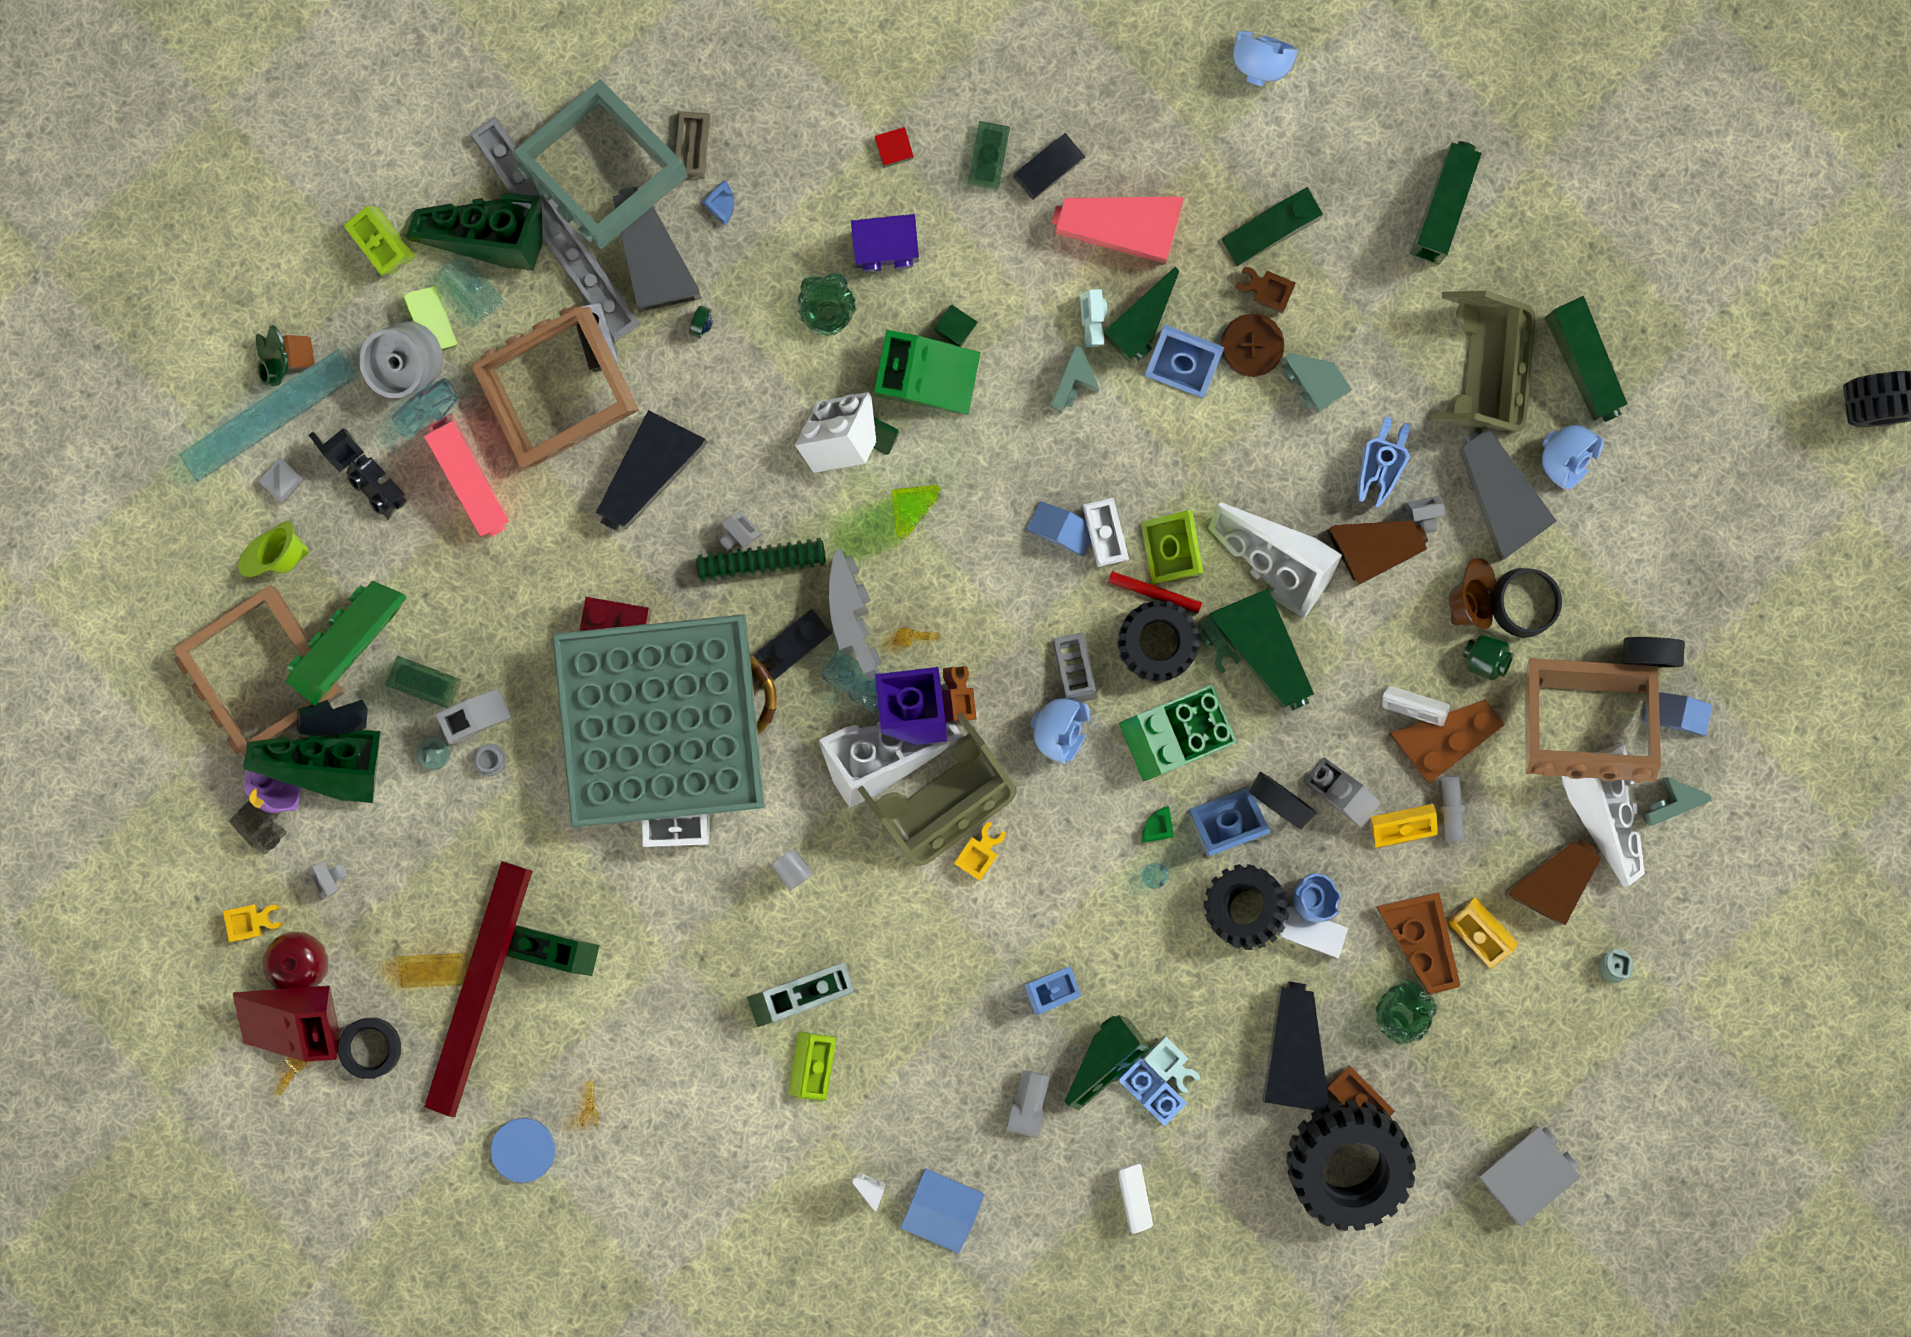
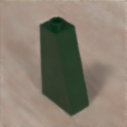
[1410,141,1482,265]
[1545,296,1628,422]
[1207,588,1314,711]

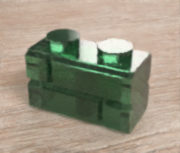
[386,655,462,709]

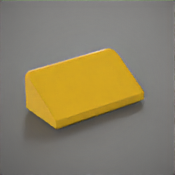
[1447,897,1518,970]

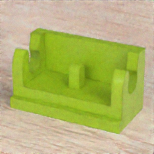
[343,206,416,276]

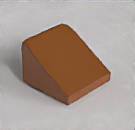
[283,335,315,371]

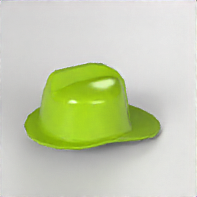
[238,521,309,578]

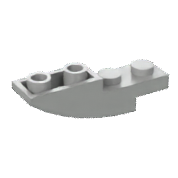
[829,548,882,680]

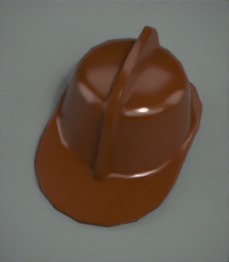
[1448,558,1496,630]

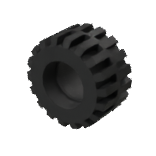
[1843,371,1911,427]
[1117,600,1200,682]
[1204,864,1289,950]

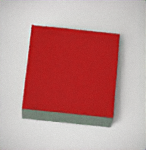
[874,127,914,168]

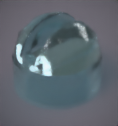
[1142,863,1169,889]

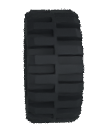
[1286,1100,1416,1231]

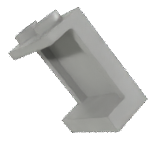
[1476,1125,1581,1227]

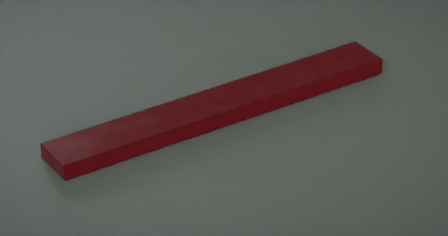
[424,861,533,1117]

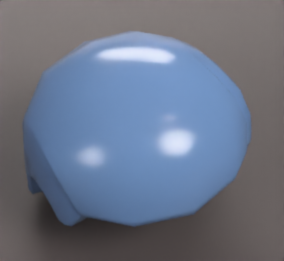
[1292,873,1341,923]

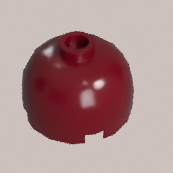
[263,931,328,989]

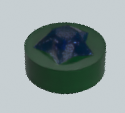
[689,305,713,339]

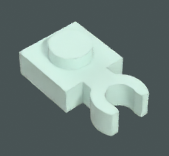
[1080,289,1107,348]
[1142,1035,1200,1093]

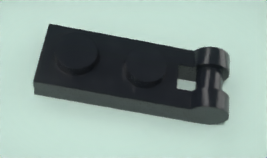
[751,608,832,690]

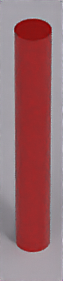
[1108,571,1202,614]

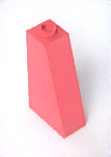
[1051,196,1184,264]
[424,413,509,537]

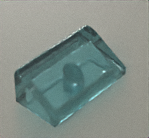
[435,255,505,326]

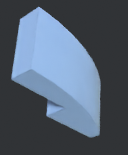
[1117,1058,1187,1126]

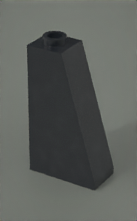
[596,410,707,531]
[1262,981,1329,1111]

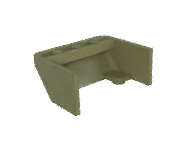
[1431,291,1535,431]
[858,712,1017,866]

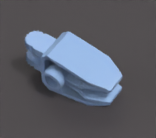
[1357,416,1411,509]

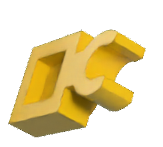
[954,822,1006,881]
[223,904,284,942]

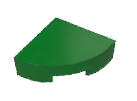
[1142,806,1174,843]

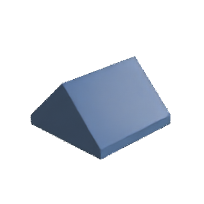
[1145,324,1224,398]
[1189,787,1270,856]
[900,1168,985,1253]

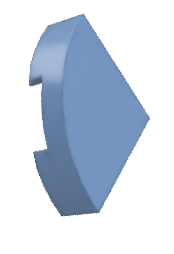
[702,180,734,225]

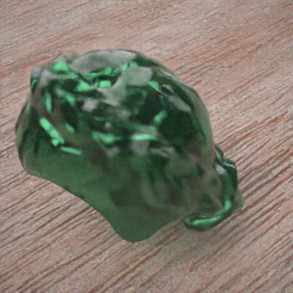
[798,273,856,336]
[1376,979,1438,1045]

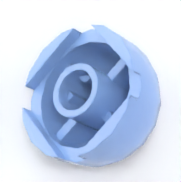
[1233,30,1299,86]
[1542,425,1604,489]
[1031,698,1090,764]

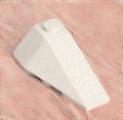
[1208,502,1342,618]
[819,722,963,808]
[1562,743,1645,887]

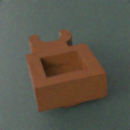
[942,666,977,723]

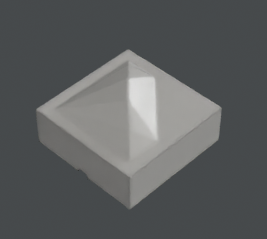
[258,457,305,503]

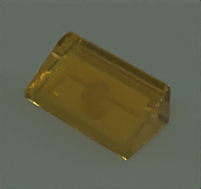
[398,952,466,988]

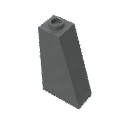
[613,187,702,312]
[1459,428,1557,561]

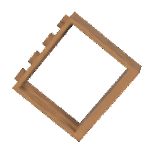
[471,304,639,469]
[173,585,345,756]
[1525,658,1661,783]

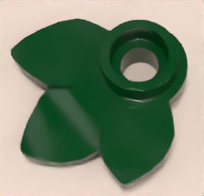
[256,325,288,387]

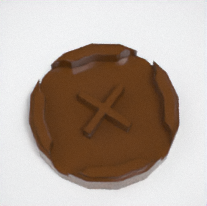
[1221,314,1284,378]

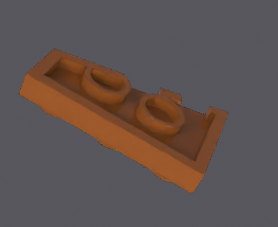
[1389,700,1505,784]
[1375,892,1461,994]

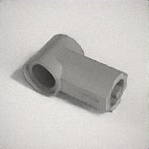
[771,848,813,891]
[1006,1070,1050,1138]

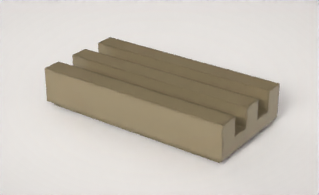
[674,111,710,178]

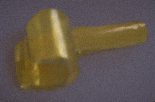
[894,627,941,647]
[275,1057,307,1096]
[579,1081,600,1127]

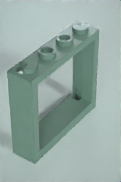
[513,79,687,249]

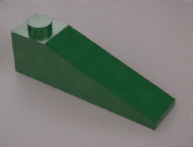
[405,193,543,271]
[243,730,381,803]

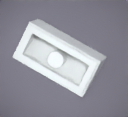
[1082,497,1129,567]
[1382,686,1450,726]
[1277,906,1348,959]
[1117,1164,1153,1234]
[852,1172,886,1212]

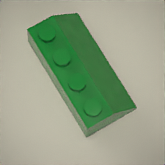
[285,580,407,706]

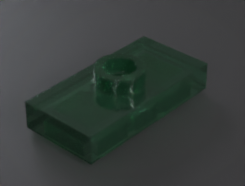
[967,121,1010,190]

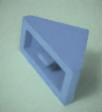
[1026,501,1091,557]
[1643,692,1713,736]
[1024,966,1081,1015]

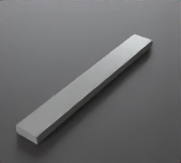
[469,116,641,342]

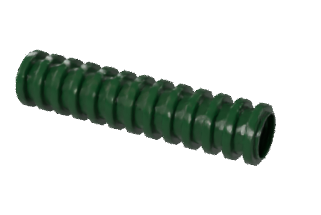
[696,538,826,583]

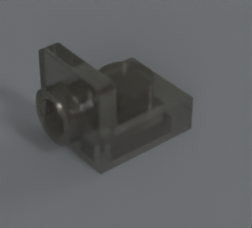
[229,800,287,854]

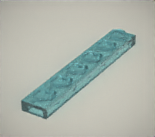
[179,349,358,482]

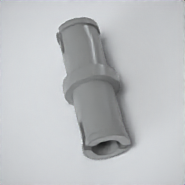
[1439,776,1465,842]

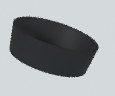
[1491,568,1562,638]
[1249,771,1317,829]

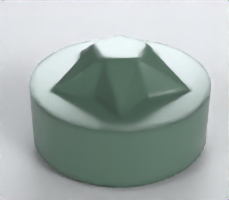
[417,737,451,770]
[1599,949,1634,983]

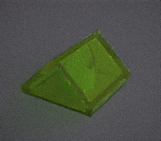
[891,484,942,544]

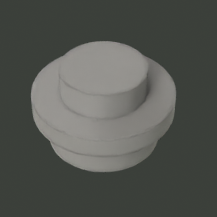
[473,744,506,776]

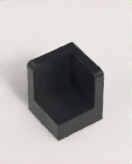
[308,428,364,473]

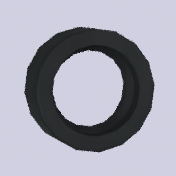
[1623,637,1685,668]
[338,1018,401,1079]

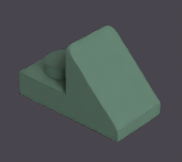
[1051,345,1099,412]
[1643,777,1712,826]

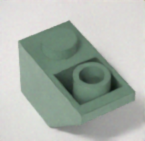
[1281,353,1352,414]

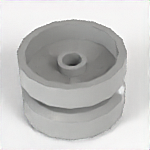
[359,321,443,398]

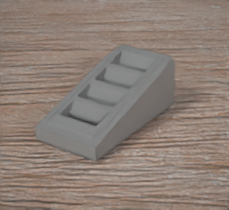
[1052,632,1098,702]

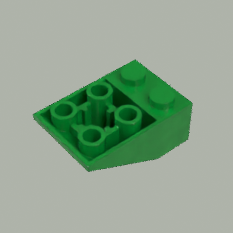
[874,330,981,415]
[1119,684,1237,782]

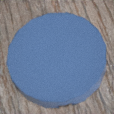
[491,1118,556,1183]

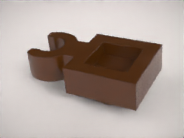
[1235,267,1296,314]

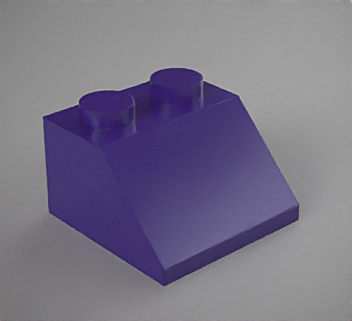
[851,214,919,273]
[875,667,947,745]

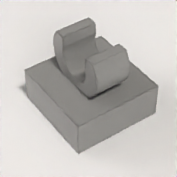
[1407,496,1446,533]
[720,511,761,550]
[308,861,347,900]

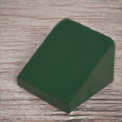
[934,305,978,347]
[873,417,899,455]

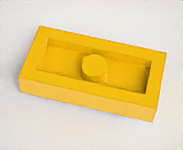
[1370,804,1438,848]

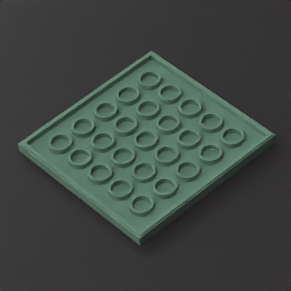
[552,614,765,827]

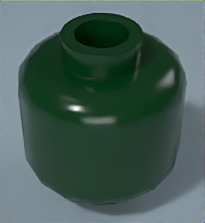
[1463,634,1514,680]

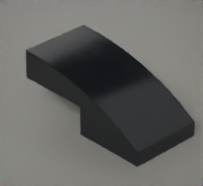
[1013,133,1085,200]
[297,699,368,736]

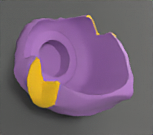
[244,770,301,813]

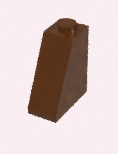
[1327,521,1428,587]
[1504,839,1601,925]

